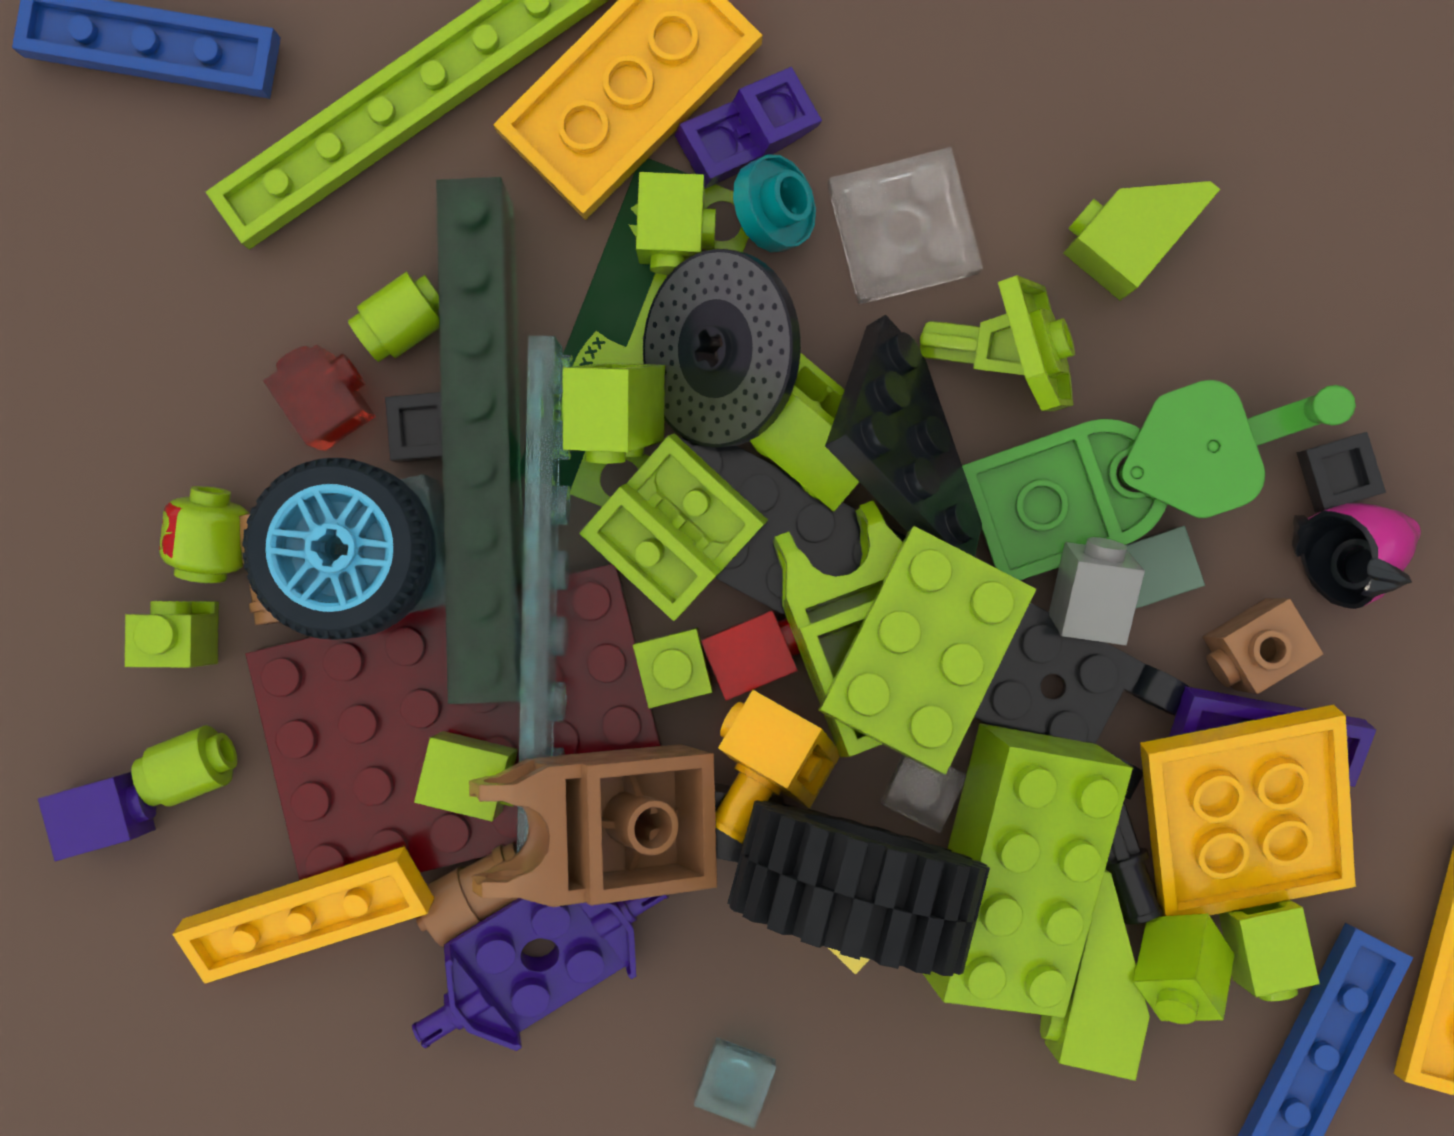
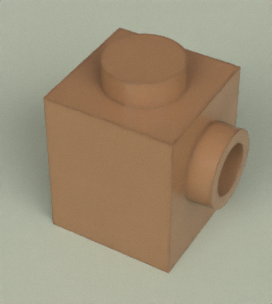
[1202,598,1324,694]

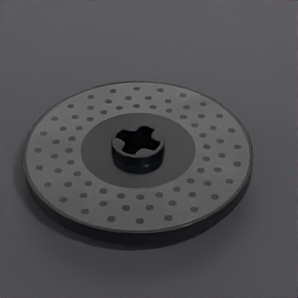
[643,249,801,447]

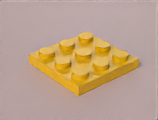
[1140,704,1356,916]

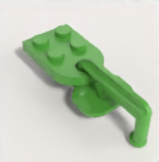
[962,380,1356,581]

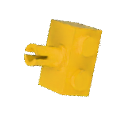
[715,690,840,844]

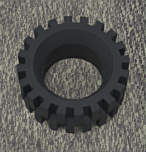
[727,800,990,976]

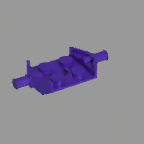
[412,895,669,1051]

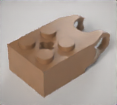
[469,744,717,907]

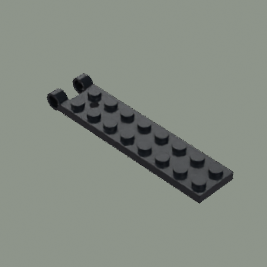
[681,437,1189,800]

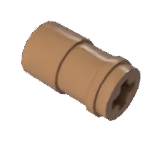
[416,841,521,947]

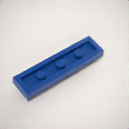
[12,0,281,99]
[1238,923,1413,1136]

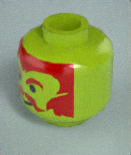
[159,486,250,583]

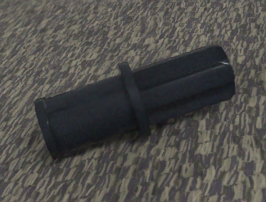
[1105,802,1163,925]

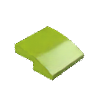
[579,433,768,621]

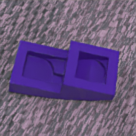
[674,66,822,189]

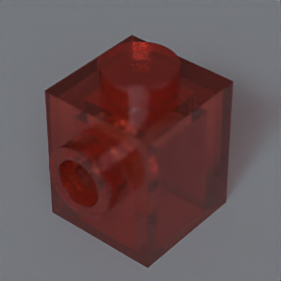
[263,345,376,451]

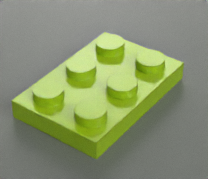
[818,526,1036,775]

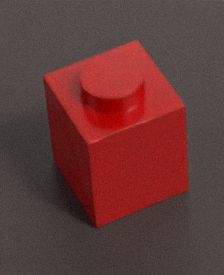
[701,610,800,701]

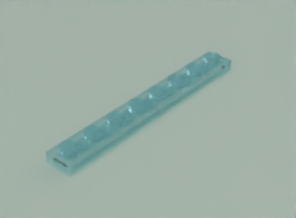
[517,336,573,853]

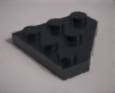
[825,315,982,557]

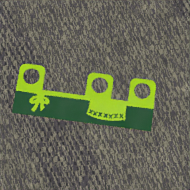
[516,158,749,507]

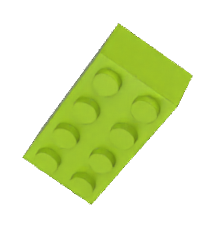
[923,723,1133,1018]

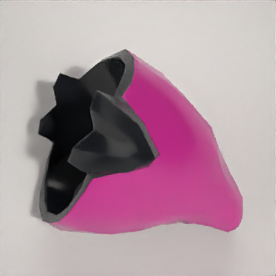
[1292,503,1421,609]

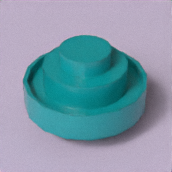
[733,155,816,253]

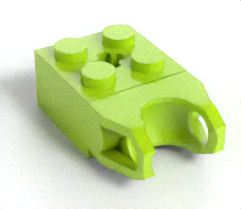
[773,500,903,757]

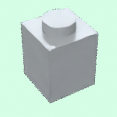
[1049,537,1145,645]

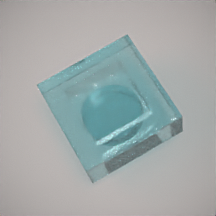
[694,1037,776,1128]

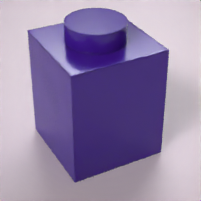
[38,772,156,861]

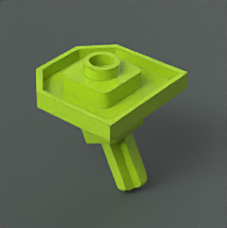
[920,275,1075,411]

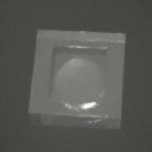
[880,755,966,833]

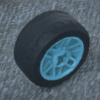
[242,457,436,640]

